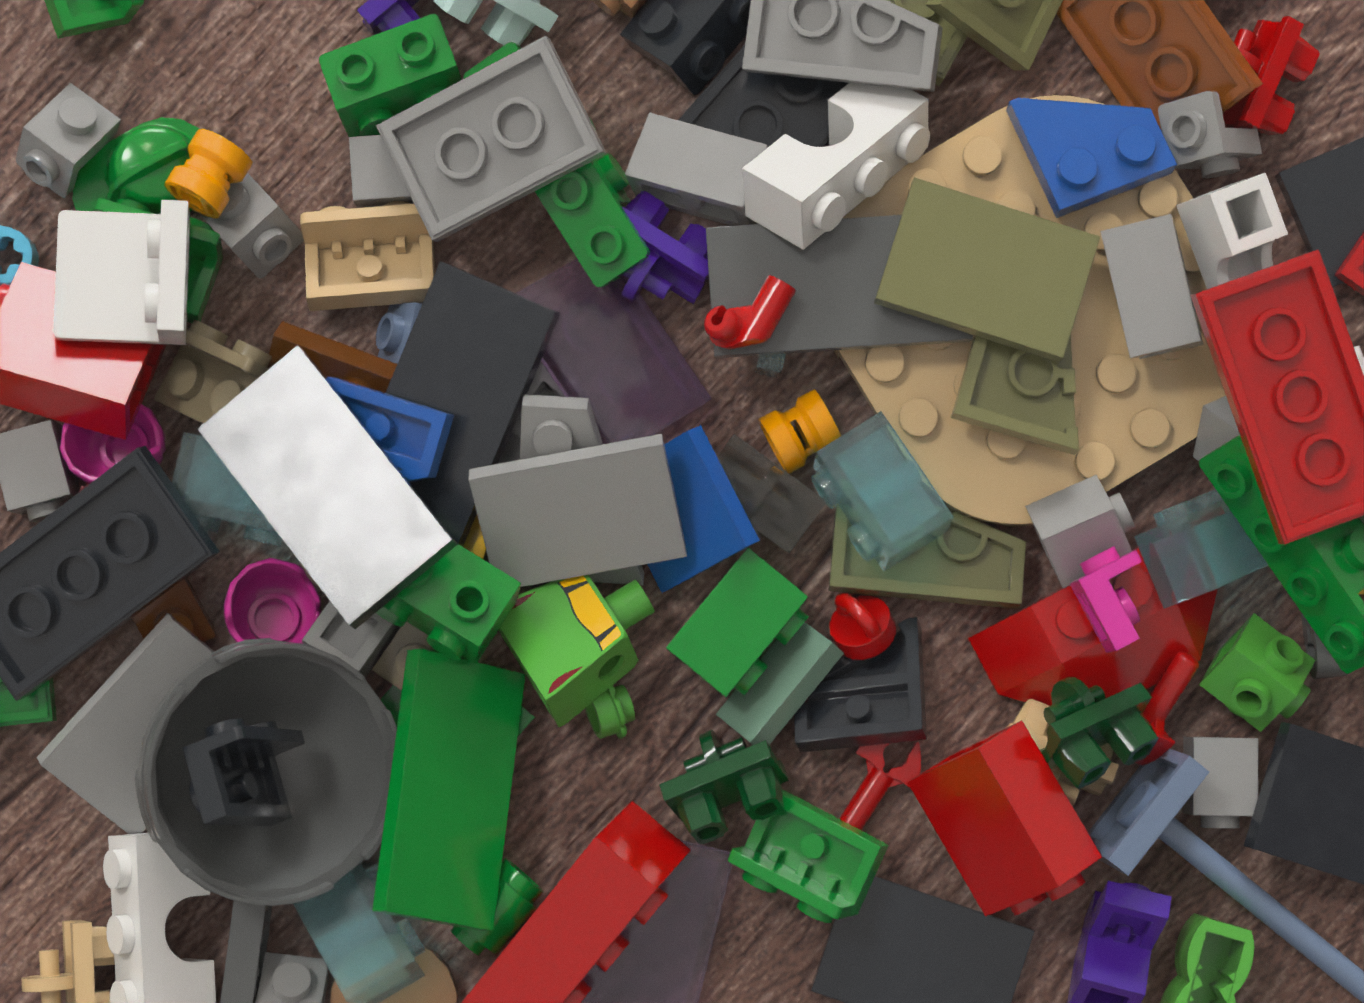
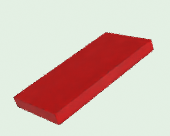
[1190,249,1364,544]

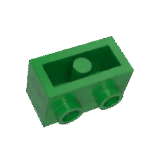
[376,544,521,664]
[666,548,809,698]

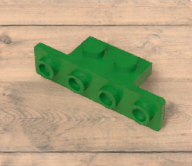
[463,42,650,287]
[1199,434,1364,674]

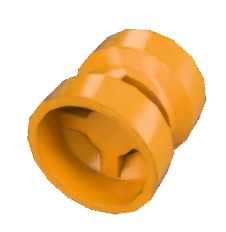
[164,129,253,219]
[758,389,844,475]

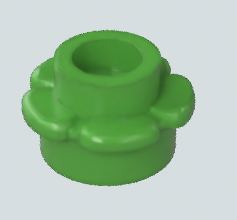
[585,684,635,739]

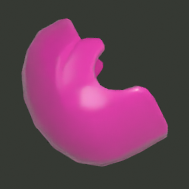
[60,404,166,484]
[224,558,322,644]

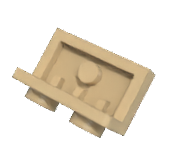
[300,201,435,311]

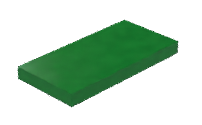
[372,648,526,931]

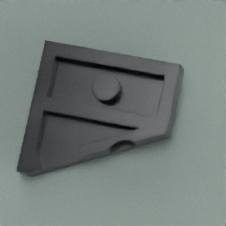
[794,617,927,753]

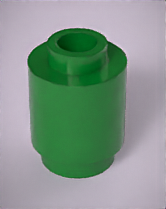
[450,858,544,956]

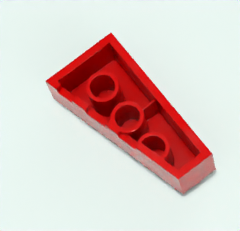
[461,800,691,1003]

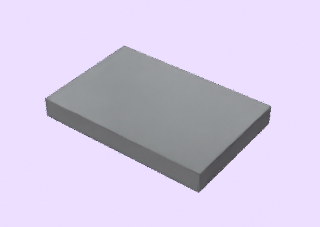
[376,36,607,242]
[469,434,687,587]
[37,613,215,834]

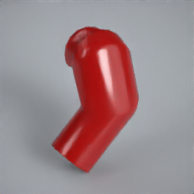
[704,275,796,350]

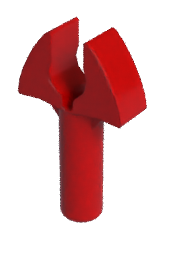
[1136,651,1199,766]
[839,742,921,831]

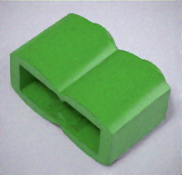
[1160,913,1254,1003]

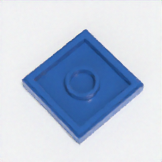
[647,425,760,593]

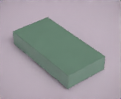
[716,623,844,745]

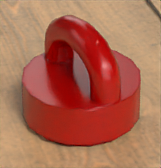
[829,593,896,660]

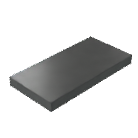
[706,215,973,358]

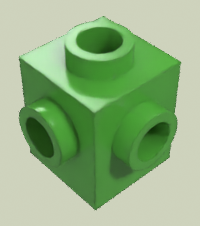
[1199,613,1315,732]

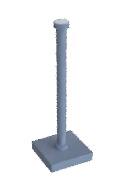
[1088,748,1364,1003]

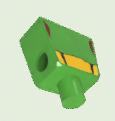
[499,575,655,728]

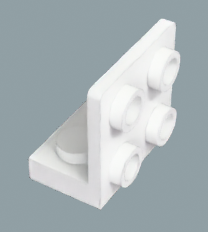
[53,200,190,345]

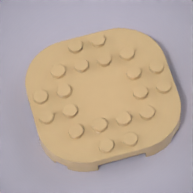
[834,95,1226,527]

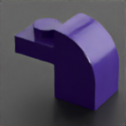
[1067,880,1172,1003]

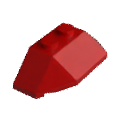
[967,518,1221,706]

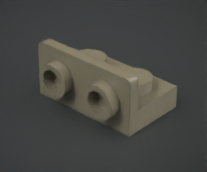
[153,319,272,424]

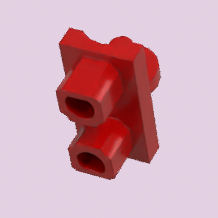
[1223,16,1320,135]

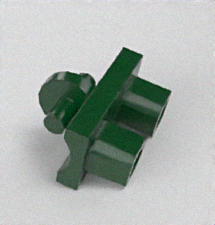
[1040,677,1158,790]
[659,730,789,844]

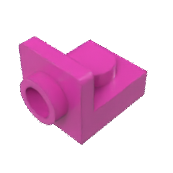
[1069,546,1142,653]

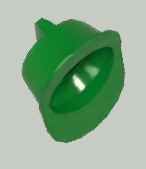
[72,117,199,214]

